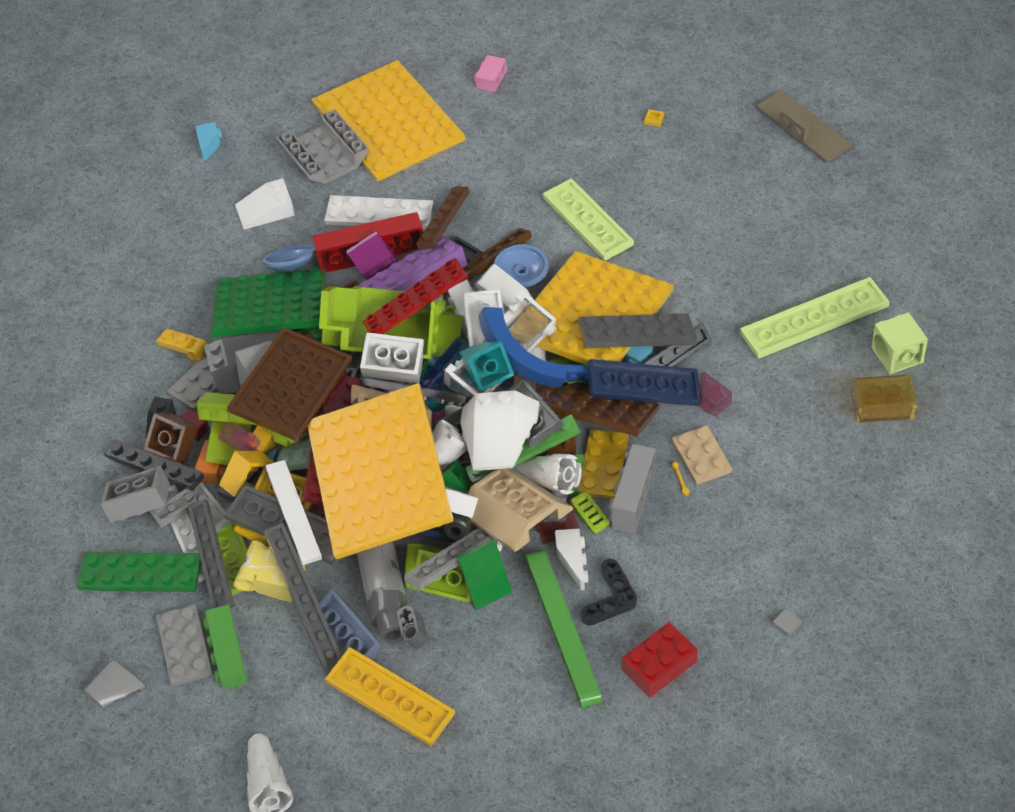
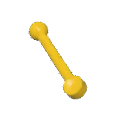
[671,462,690,496]

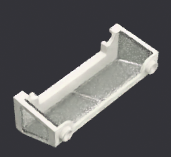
[444,290,556,397]

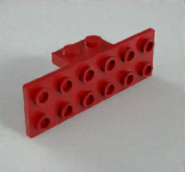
[362,258,468,334]

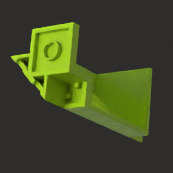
[319,286,464,359]

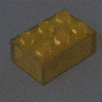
[851,374,918,423]

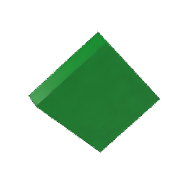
[456,539,512,610]

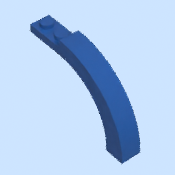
[478,307,589,387]

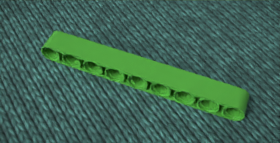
[524,549,602,709]

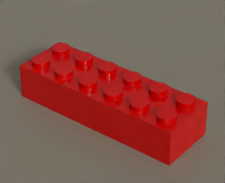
[312,212,423,273]

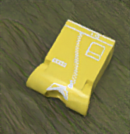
[233,540,305,602]

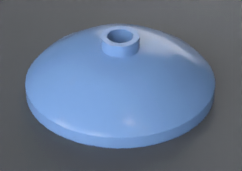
[263,244,316,272]
[494,244,549,287]

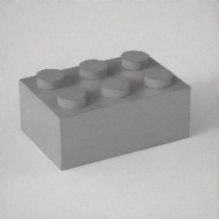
[100,466,171,523]

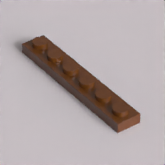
[416,186,470,250]

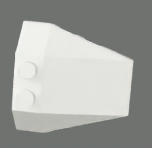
[460,391,540,471]

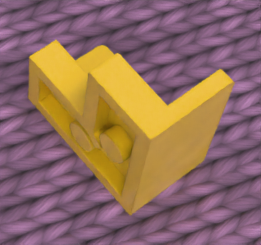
[219,451,275,497]

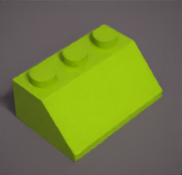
[412,545,471,603]

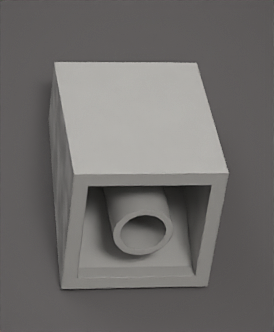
[235,341,272,386]

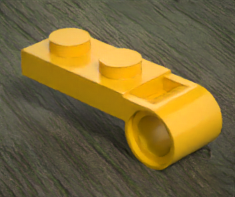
[156,329,208,363]

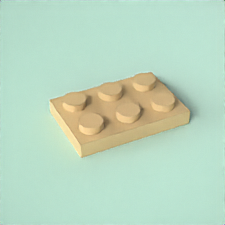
[672,425,732,485]

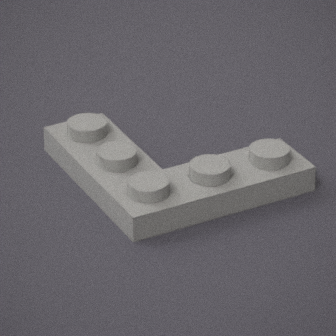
[150,482,232,532]

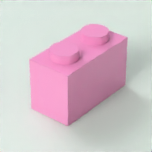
[474,55,507,92]

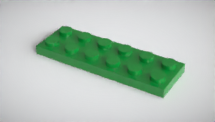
[77,552,202,592]

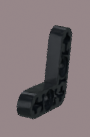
[581,559,637,626]

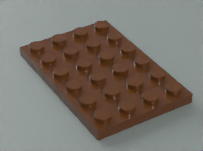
[227,327,352,442]
[536,382,660,437]

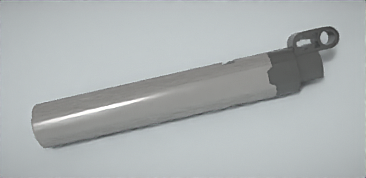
[356,541,427,649]

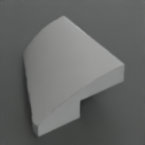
[84,660,145,708]

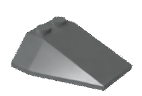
[204,331,280,395]

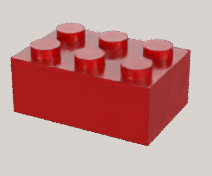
[621,622,698,698]

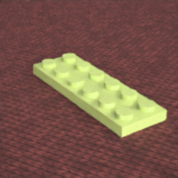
[543,178,634,261]

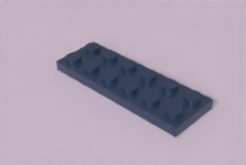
[587,359,701,406]

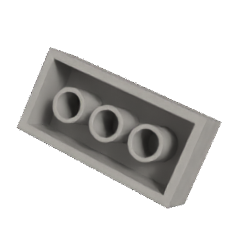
[609,444,656,534]

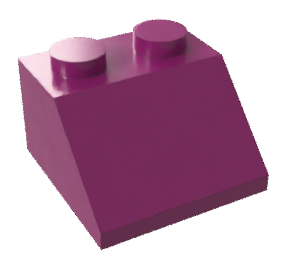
[346,231,398,280]

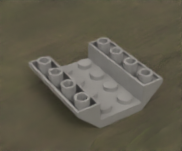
[276,109,369,184]

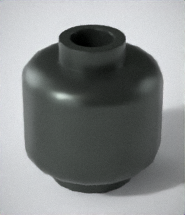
[443,512,471,540]

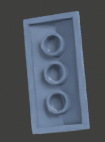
[319,589,382,661]

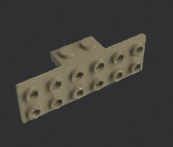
[757,90,852,162]

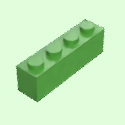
[203,604,248,690]

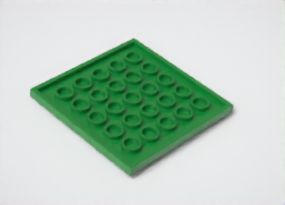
[210,268,326,338]

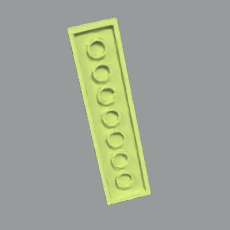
[740,277,890,359]

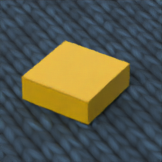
[644,109,665,127]

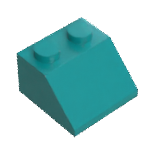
[459,341,514,392]

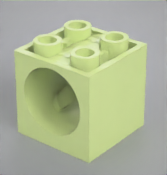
[871,312,928,374]

